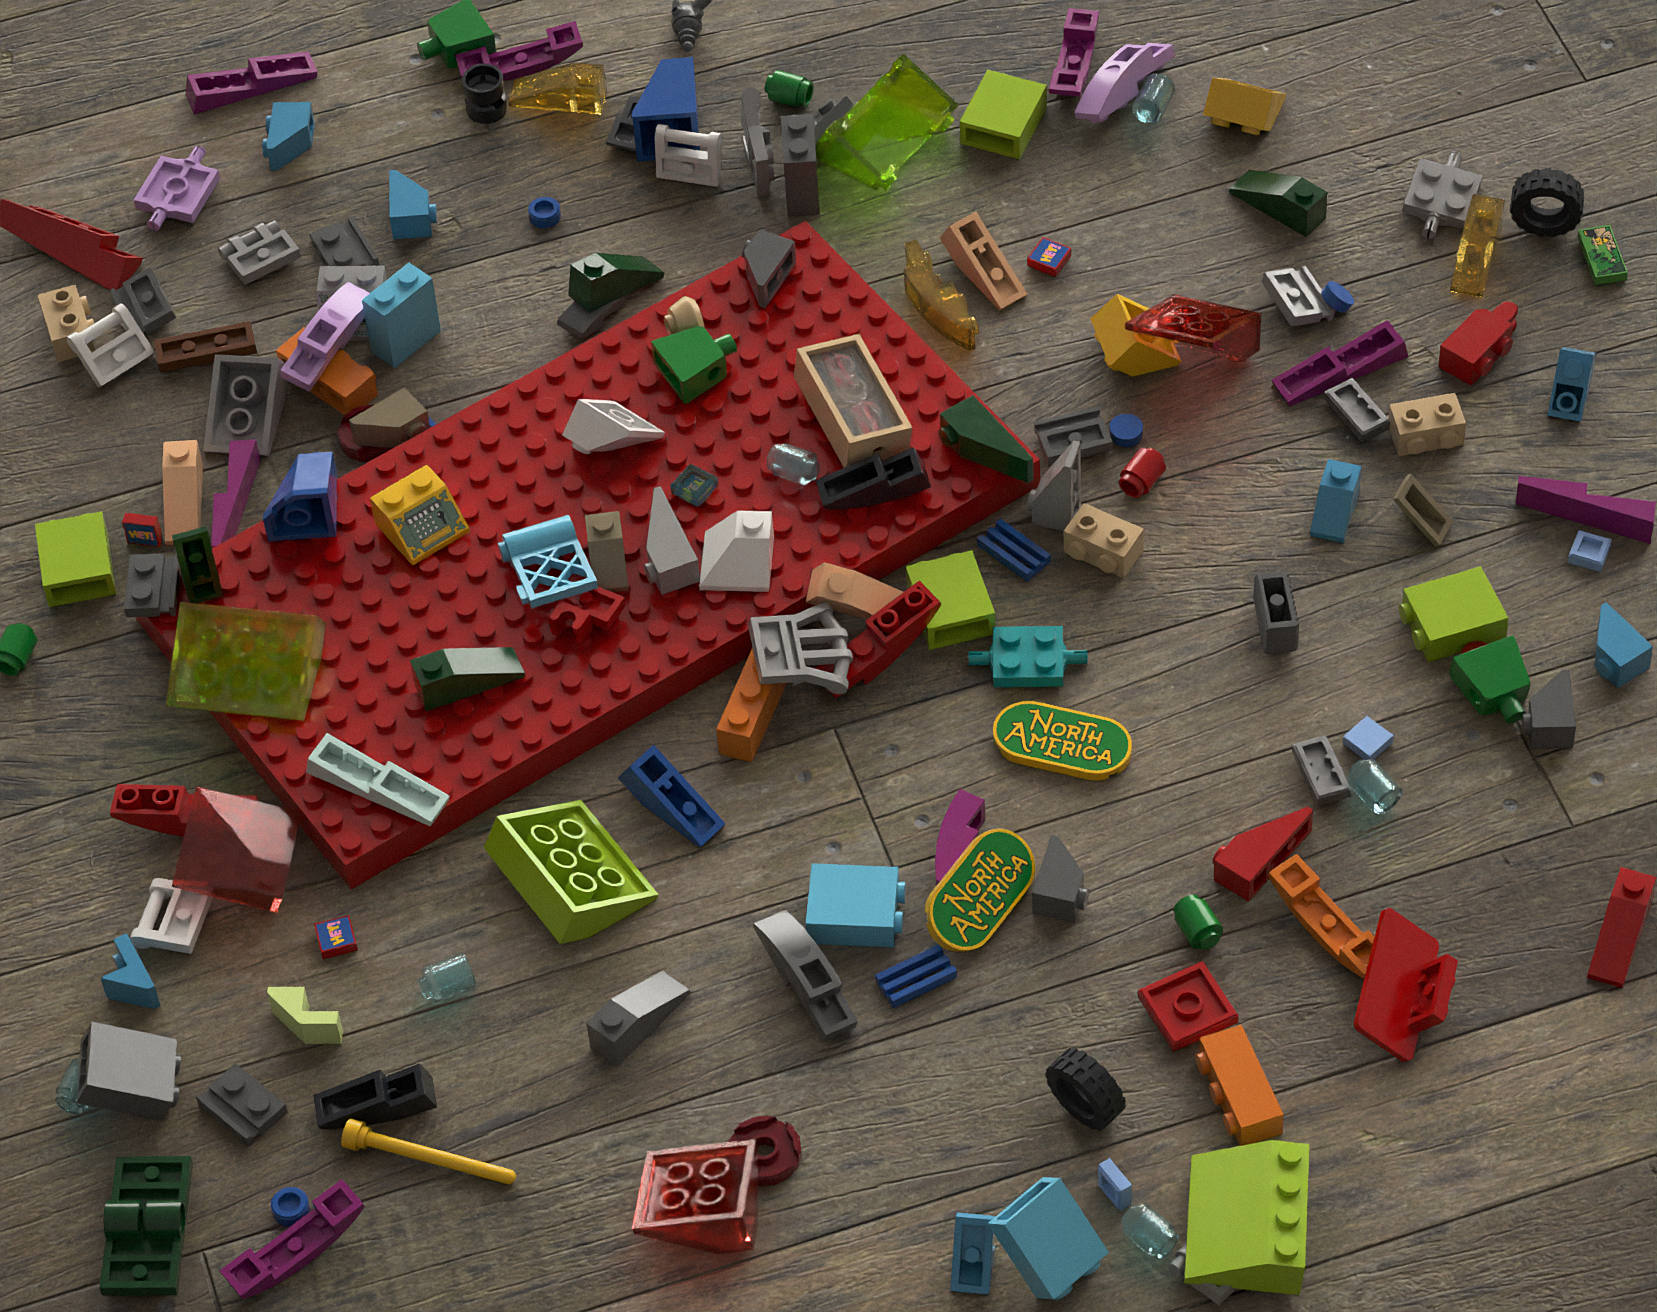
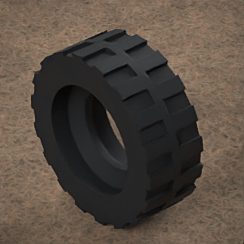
[1510,168,1585,237]
[1045,1048,1126,1131]

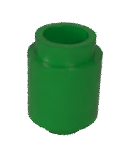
[764,70,814,108]
[0,623,38,676]
[1173,894,1223,950]

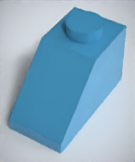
[389,170,437,239]
[1310,459,1362,543]
[1594,602,1653,688]

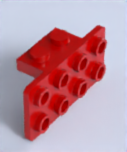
[1354,908,1458,1062]

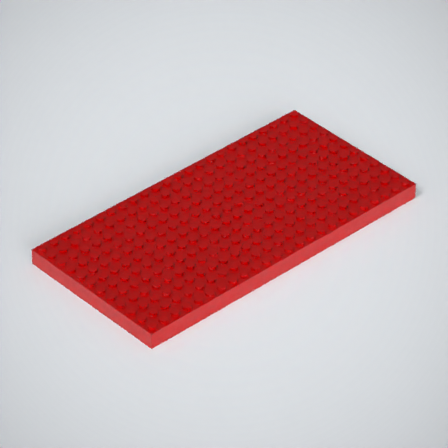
[136,220,1041,889]

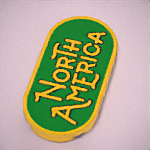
[993,701,1132,781]
[925,828,1035,952]

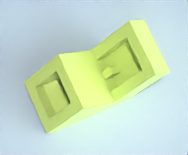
[267,987,343,1044]

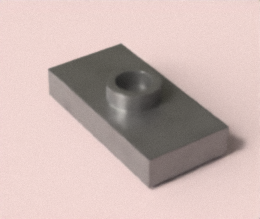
[1324,378,1390,442]
[1292,735,1351,806]

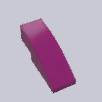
[935,789,985,886]

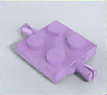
[134,146,220,231]

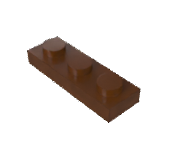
[154,321,257,373]

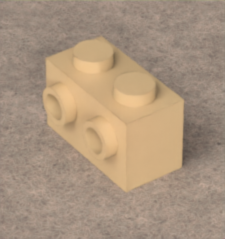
[37,285,95,362]
[1388,393,1466,456]
[1064,503,1144,578]

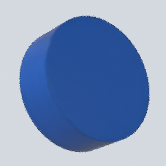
[528,197,561,228]
[1321,281,1354,313]
[1109,414,1143,447]
[271,1187,310,1226]

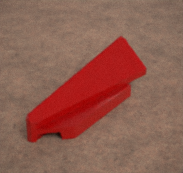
[0,199,143,291]

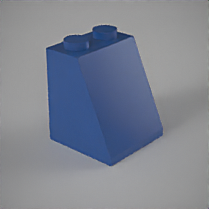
[632,57,700,162]

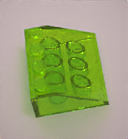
[165,602,326,721]

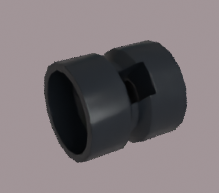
[462,64,507,124]

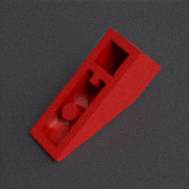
[1212,807,1313,902]
[1587,867,1656,988]

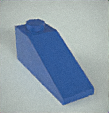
[618,745,726,848]

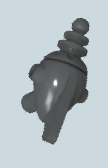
[671,0,713,52]

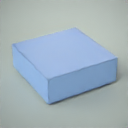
[1568,530,1612,572]
[1343,716,1394,763]
[1098,1158,1132,1211]

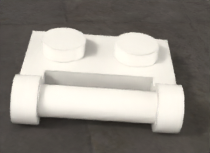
[655,124,722,187]
[66,303,155,388]
[130,878,214,954]

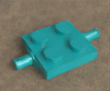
[969,626,1088,687]

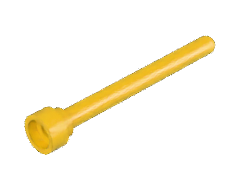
[341,1118,516,1184]

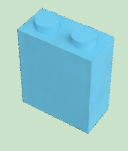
[362,262,441,368]
[805,863,906,948]
[987,1177,1109,1300]

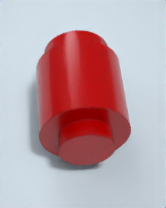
[1118,448,1166,498]

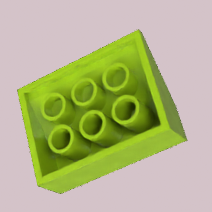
[483,800,659,944]
[1184,1140,1309,1295]

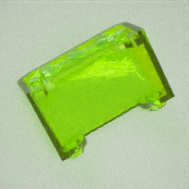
[815,53,959,191]

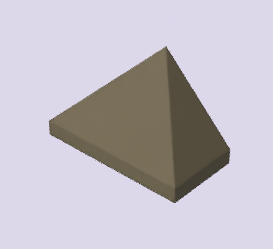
[1393,474,1453,546]

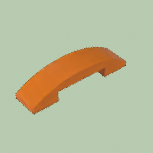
[1268,854,1375,978]

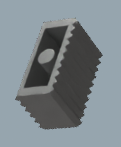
[1253,571,1299,654]

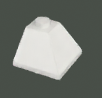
[562,399,665,454]
[699,511,774,592]

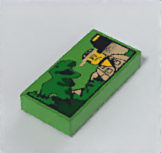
[1577,225,1628,285]

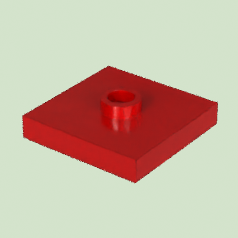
[1138,961,1239,1052]

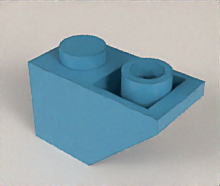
[262,102,315,170]
[1547,347,1596,422]

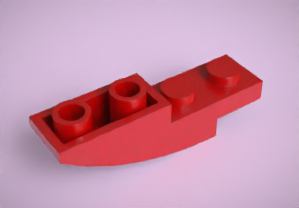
[814,580,941,699]
[110,784,260,840]

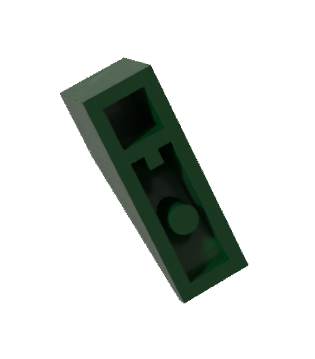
[1229,170,1328,237]
[568,253,664,312]
[939,395,1033,483]
[172,526,223,605]
[410,647,525,711]

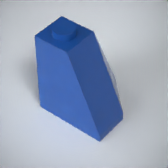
[263,452,337,541]

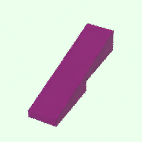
[185,51,318,115]
[1271,320,1409,407]
[211,439,261,548]
[1515,476,1656,544]

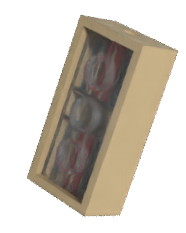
[794,334,912,468]

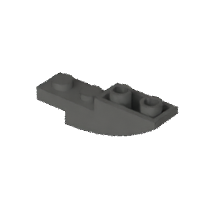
[753,910,858,1041]

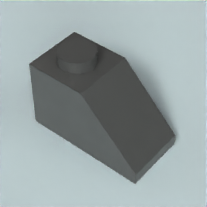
[742,229,796,308]
[1522,670,1576,749]
[1032,835,1089,923]

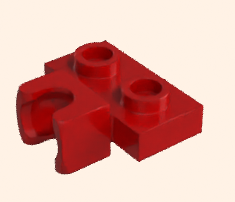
[548,575,626,645]

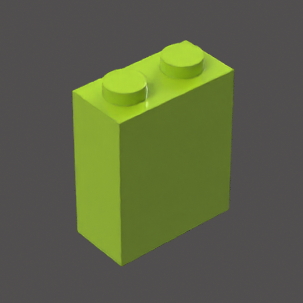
[959,69,1047,159]
[35,511,117,607]
[906,551,996,650]
[1399,566,1509,662]

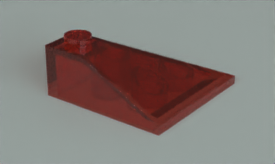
[1125,294,1262,362]
[172,786,301,912]
[632,1139,758,1254]

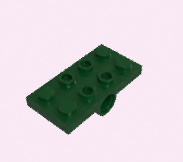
[99,1156,193,1296]

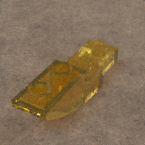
[904,240,979,351]

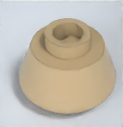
[664,296,704,335]

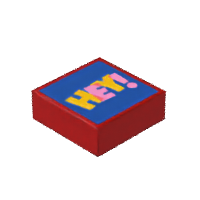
[1027,237,1072,277]
[122,513,163,547]
[314,915,358,959]

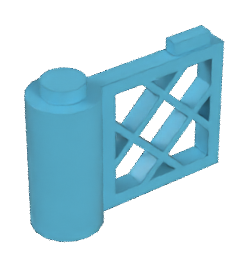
[497,515,598,608]

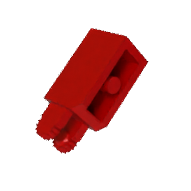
[1438,301,1518,386]

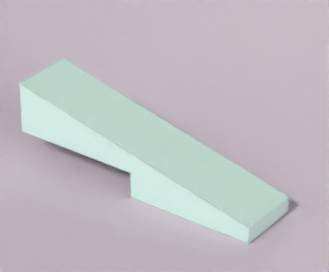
[306,733,450,826]

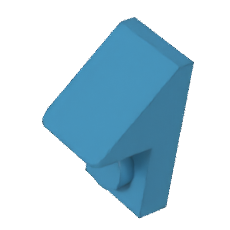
[101,933,160,1009]
[950,1212,995,1295]

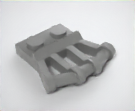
[740,87,775,197]
[748,602,853,694]

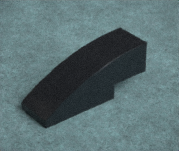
[816,447,931,510]
[313,1063,437,1130]

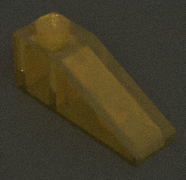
[508,62,607,114]
[1450,194,1505,297]

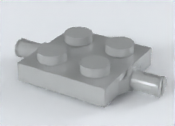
[1402,151,1483,239]

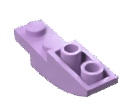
[1074,43,1175,123]
[280,282,370,392]

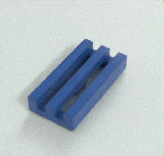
[977,519,1051,582]
[875,944,957,1008]

